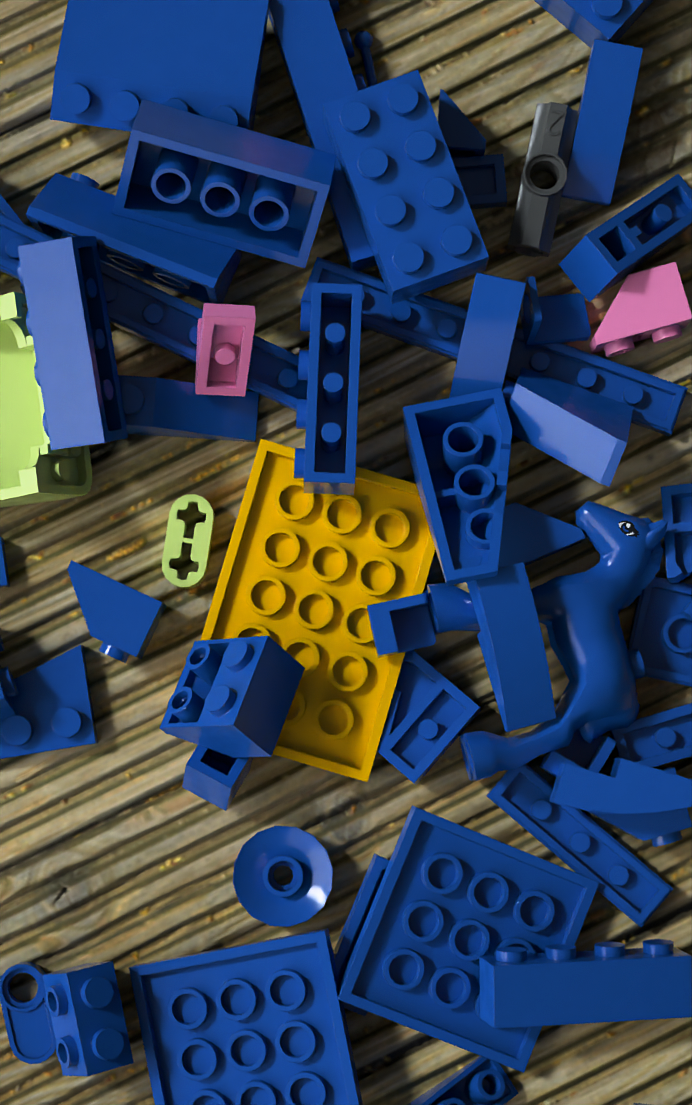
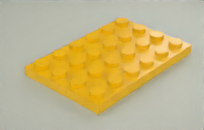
[200,439,436,782]

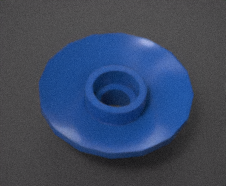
[233,826,333,927]

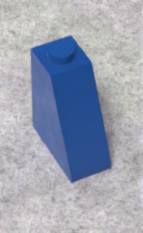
[502,367,634,487]

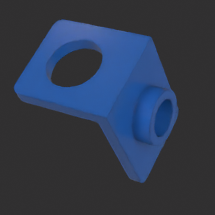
[520,276,591,346]

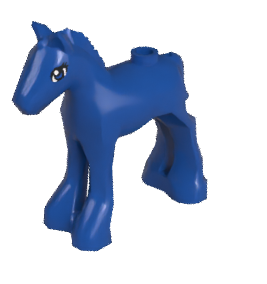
[423,501,668,781]

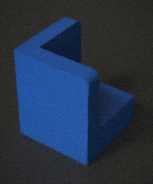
[367,593,436,658]
[539,729,617,777]

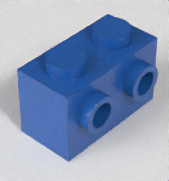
[43,961,134,1076]

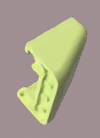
[0,292,92,508]

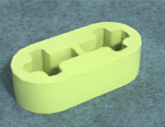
[162,494,215,589]

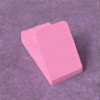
[195,303,256,397]

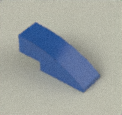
[562,39,643,206]
[449,272,526,398]
[466,562,556,733]
[549,758,692,814]

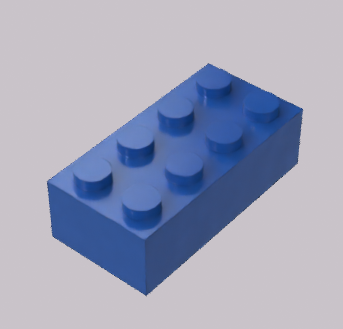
[323,70,489,304]
[112,99,337,268]

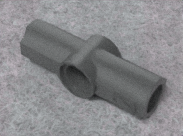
[507,102,579,257]

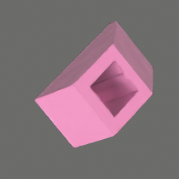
[589,262,692,357]

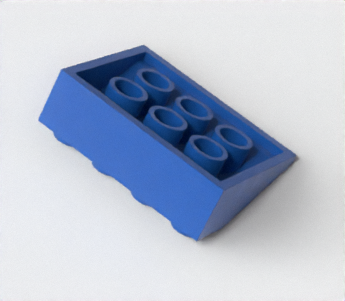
[50,0,270,132]

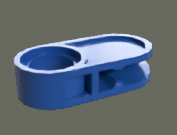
[0,962,56,1064]

